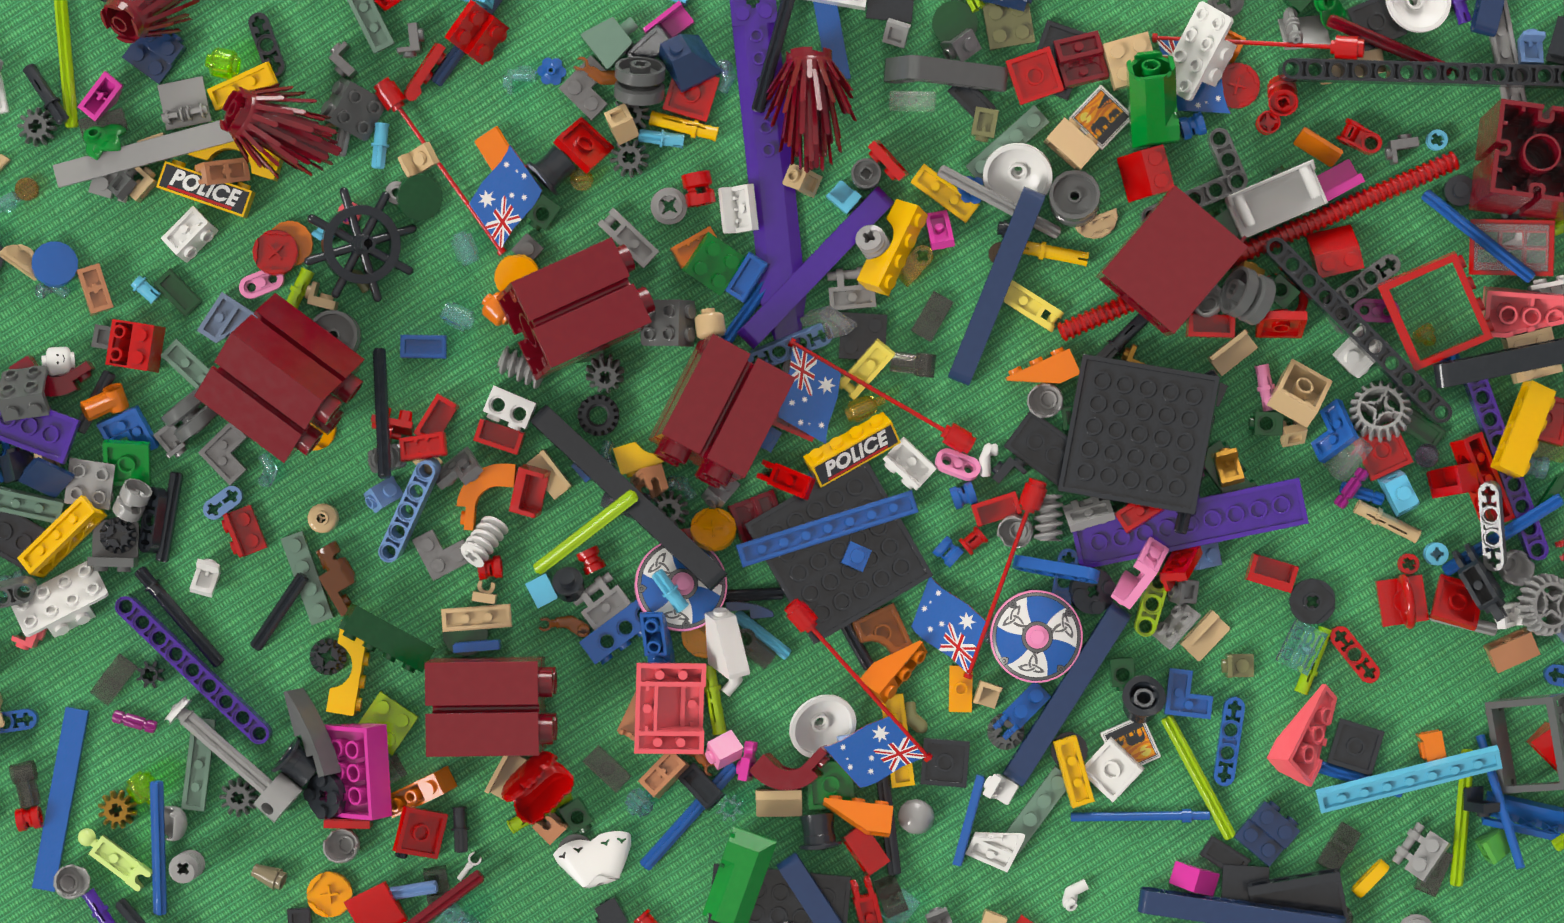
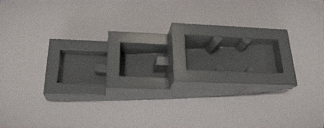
[283,688,341,778]

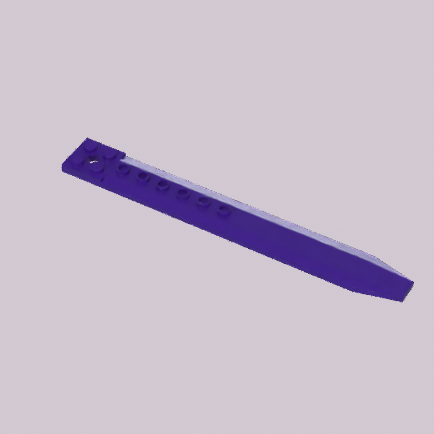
[730,0,806,347]

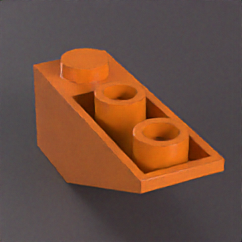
[1005,347,1080,384]
[860,641,928,704]
[391,766,457,818]
[823,795,893,837]

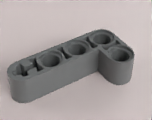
[1321,254,1401,334]

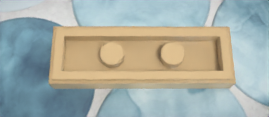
[441,604,512,632]

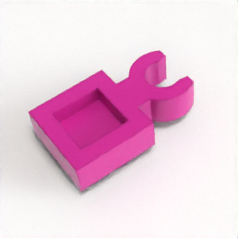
[736,741,758,782]

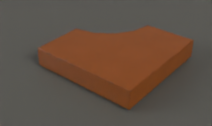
[852,603,912,654]

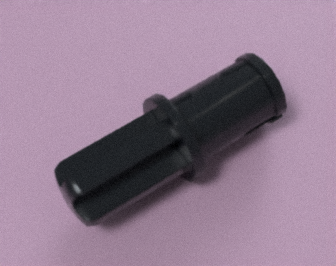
[451,806,470,853]

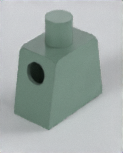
[581,17,639,70]

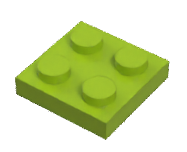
[359,691,419,755]

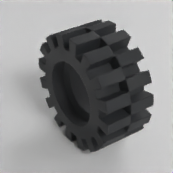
[577,394,620,436]

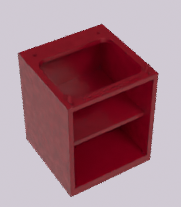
[1095,186,1248,336]

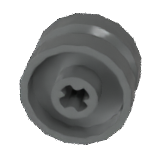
[614,56,666,106]
[1049,170,1100,227]
[1219,266,1276,325]
[313,310,362,352]
[161,386,217,443]

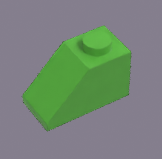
[1474,828,1511,865]

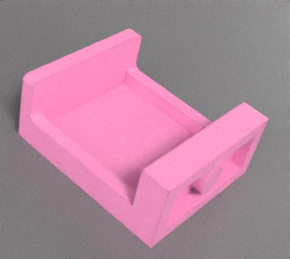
[1111,537,1169,609]

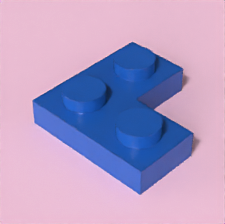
[1311,399,1359,463]
[96,405,160,450]
[1164,668,1213,719]

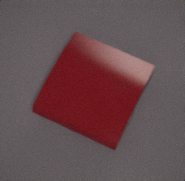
[1053,30,1109,89]
[727,489,779,543]

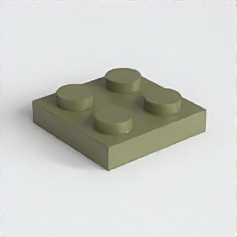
[983,3,1035,50]

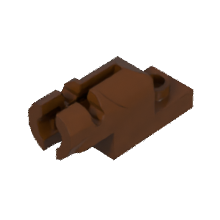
[316,541,356,617]

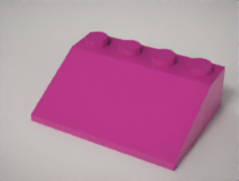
[324,723,392,820]

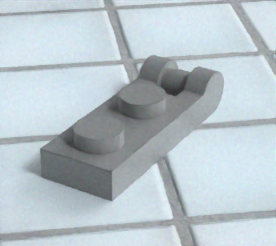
[597,208,659,268]

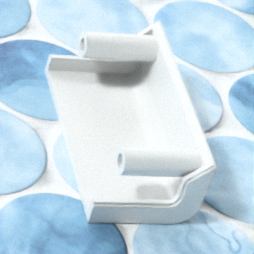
[1225,159,1328,239]

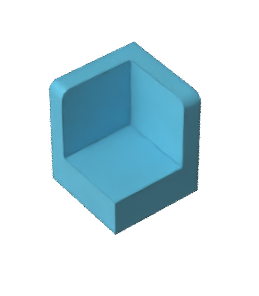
[826,181,862,215]
[525,573,558,608]

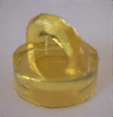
[570,168,593,191]
[1412,323,1436,346]

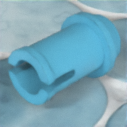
[131,276,161,304]

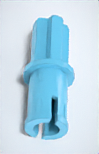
[371,122,390,169]
[638,129,684,149]
[652,569,689,613]

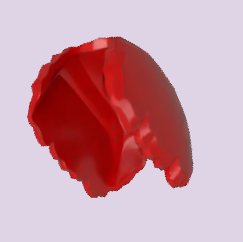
[501,751,574,825]

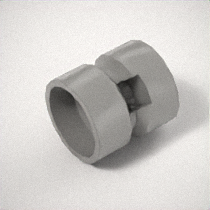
[112,478,152,522]

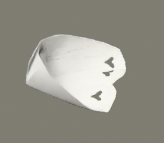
[553,831,631,888]

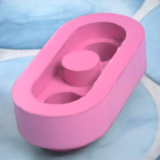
[239,270,285,299]
[935,448,981,481]

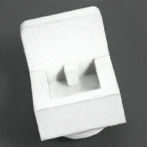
[190,559,221,598]
[1494,602,1523,629]
[983,774,1019,805]

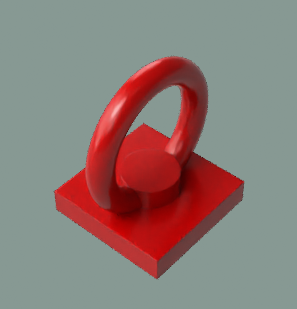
[1255,273,1308,338]
[1375,574,1429,629]

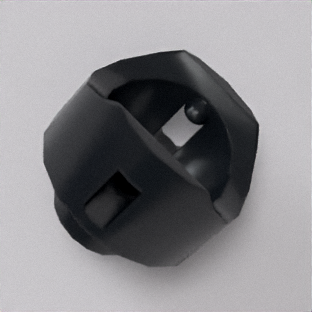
[1442,175,1472,207]
[552,567,585,602]

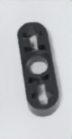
[248,12,286,78]
[138,487,168,554]

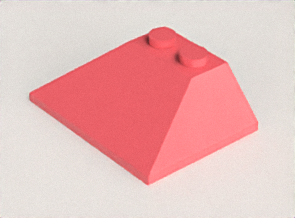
[634,663,707,754]

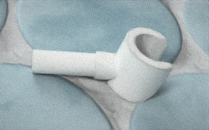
[457,852,482,881]

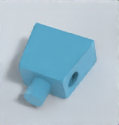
[1377,469,1420,518]

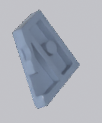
[197,292,258,343]

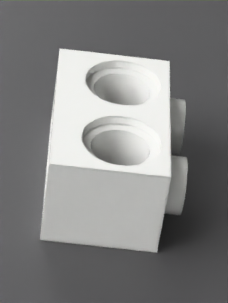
[483,385,538,431]

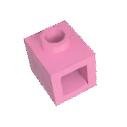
[705,730,743,770]

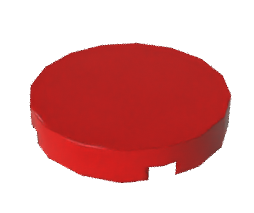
[1222,63,1260,109]
[252,229,299,276]

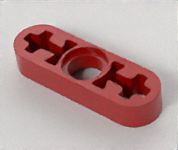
[1329,626,1380,683]

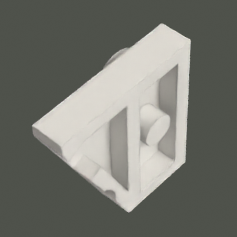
[965,832,1025,872]

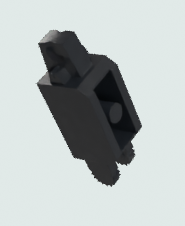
[1452,543,1508,622]

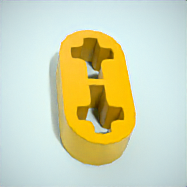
[1351,859,1390,898]

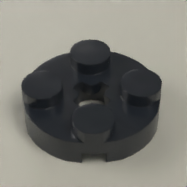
[1069,568,1116,614]
[1288,578,1335,625]
[303,774,346,819]

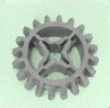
[1349,381,1412,443]
[1516,574,1564,636]

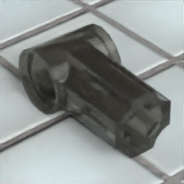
[890,352,937,378]
[740,628,776,670]
[9,760,41,808]

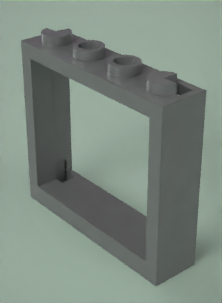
[1484,693,1564,794]

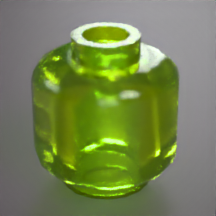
[205,47,241,79]
[126,770,156,805]

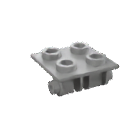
[1278,7,1331,50]
[157,76,212,130]
[64,458,116,510]
[1152,603,1201,650]

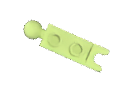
[78,828,152,892]

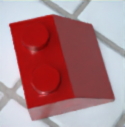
[1116,144,1174,203]
[1306,224,1365,278]

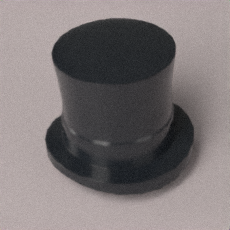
[526,145,577,196]
[1122,675,1166,724]
[271,736,317,788]
[799,813,842,850]

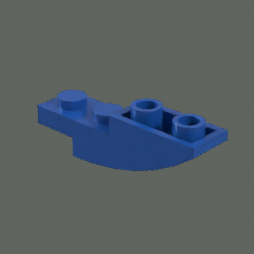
[639,612,676,663]

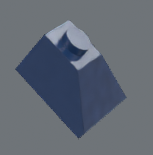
[659,34,722,93]

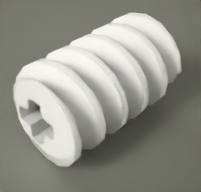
[461,516,508,567]

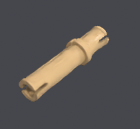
[1353,499,1422,543]

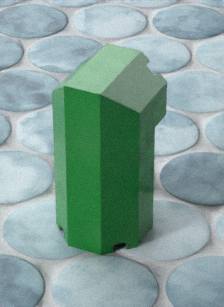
[1126,50,1180,148]
[702,825,777,923]

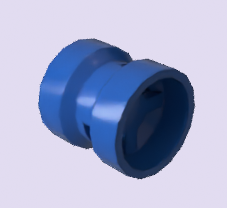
[1179,112,1207,140]
[949,481,978,510]
[932,536,964,568]

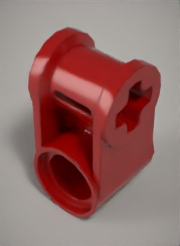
[1335,118,1382,156]

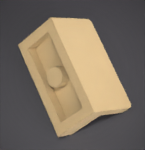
[1207,329,1258,376]
[526,449,573,500]
[1179,609,1230,661]
[484,756,528,799]
[755,788,802,817]

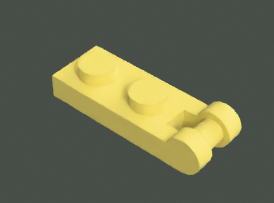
[1003,280,1064,332]
[839,338,895,400]

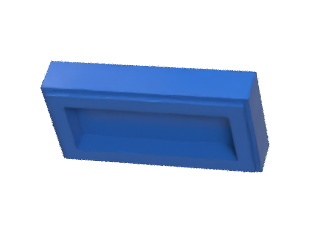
[725,252,770,303]
[400,335,447,359]
[453,639,501,653]

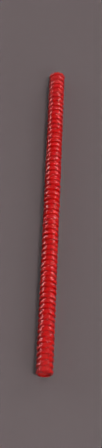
[1057,151,1460,342]

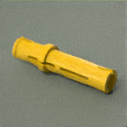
[649,110,719,142]
[1023,241,1089,267]

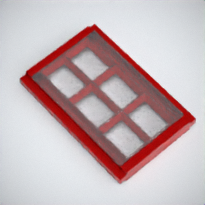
[1469,219,1556,276]

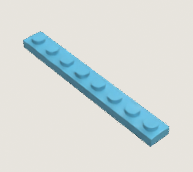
[1315,745,1503,814]

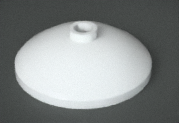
[1385,0,1451,33]
[983,143,1053,204]
[789,695,856,758]

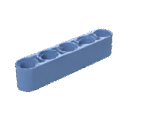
[378,458,441,563]

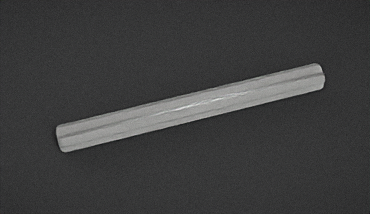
[937,165,1061,238]

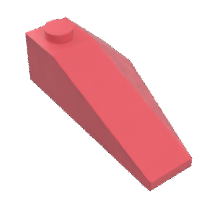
[1482,286,1564,338]
[1267,684,1337,787]

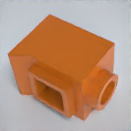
[1415,729,1447,762]

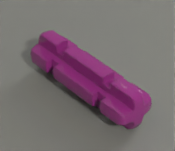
[1334,467,1369,509]
[112,710,157,733]

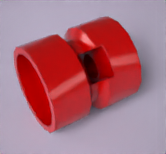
[1267,75,1299,116]
[681,170,716,208]

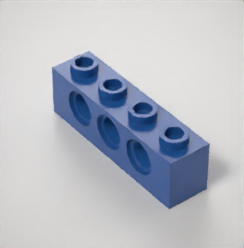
[579,600,642,665]

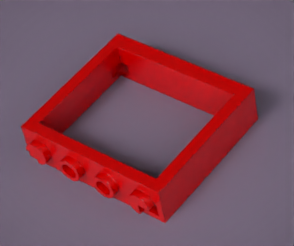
[1377,251,1495,371]

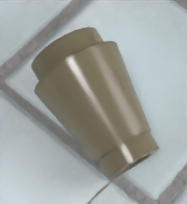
[251,863,287,890]

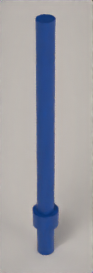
[1476,734,1525,870]
[1071,809,1210,823]

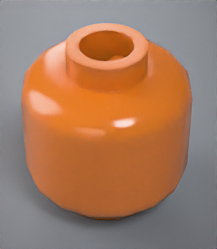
[482,292,509,326]

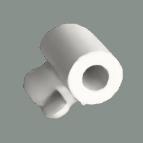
[1062,879,1089,911]

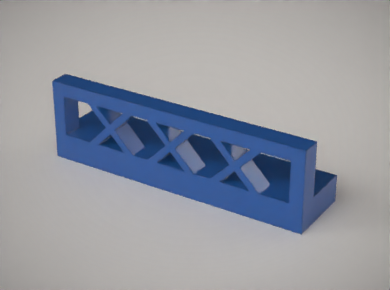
[1481,791,1564,840]

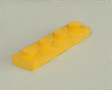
[882,693,915,788]

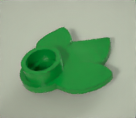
[1314,0,1347,31]
[83,124,127,160]

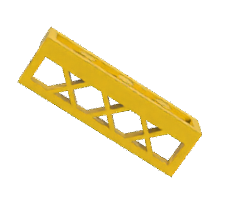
[17,495,108,578]

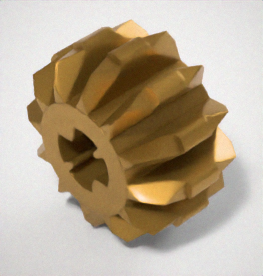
[98,790,138,829]

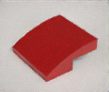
[344,881,408,923]

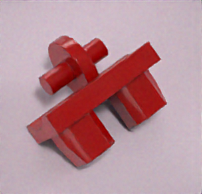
[371,407,414,445]

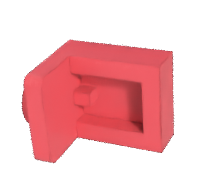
[11,628,47,650]

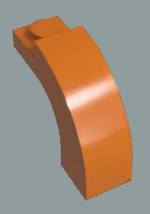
[457,464,517,530]

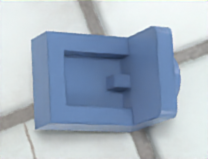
[1517,29,1546,65]
[363,476,404,513]
[1194,542,1222,570]

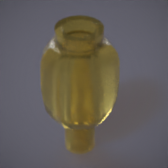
[844,396,886,422]

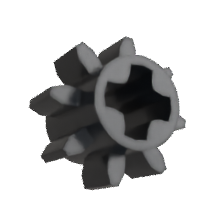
[137,661,166,688]

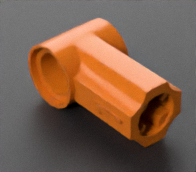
[80,383,129,421]

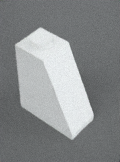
[705,607,750,680]

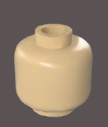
[694,308,726,339]
[307,503,339,533]

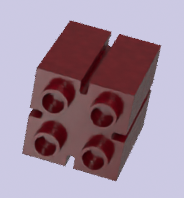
[1469,99,1564,222]
[496,237,655,381]
[194,293,365,463]
[648,334,795,489]
[425,656,558,757]

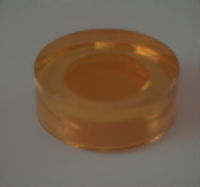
[15,178,39,201]

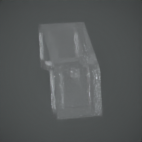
[800,306,857,339]

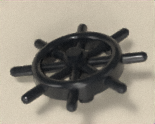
[304,187,417,302]

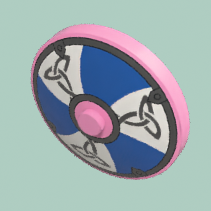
[634,540,727,632]
[990,590,1083,683]

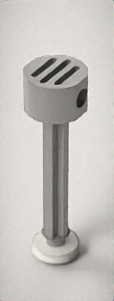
[164,695,303,823]

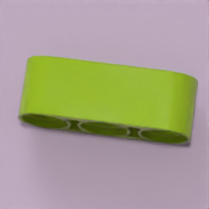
[1134,571,1167,637]

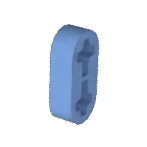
[203,486,244,520]

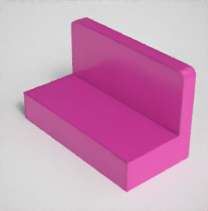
[643,1,695,38]
[1317,159,1365,201]

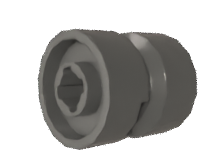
[851,158,881,190]

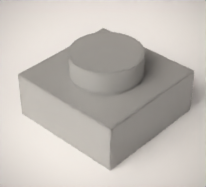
[882,18,911,48]

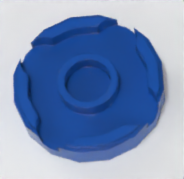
[31,242,78,287]

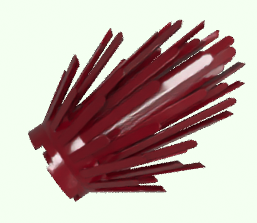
[100,0,200,43]
[764,47,857,173]
[220,83,342,179]

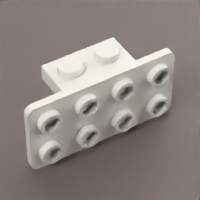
[1171,1,1237,101]
[11,561,108,638]

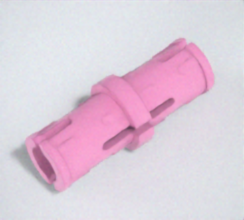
[1254,364,1275,412]

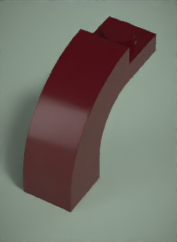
[9,355,96,397]
[749,745,830,790]

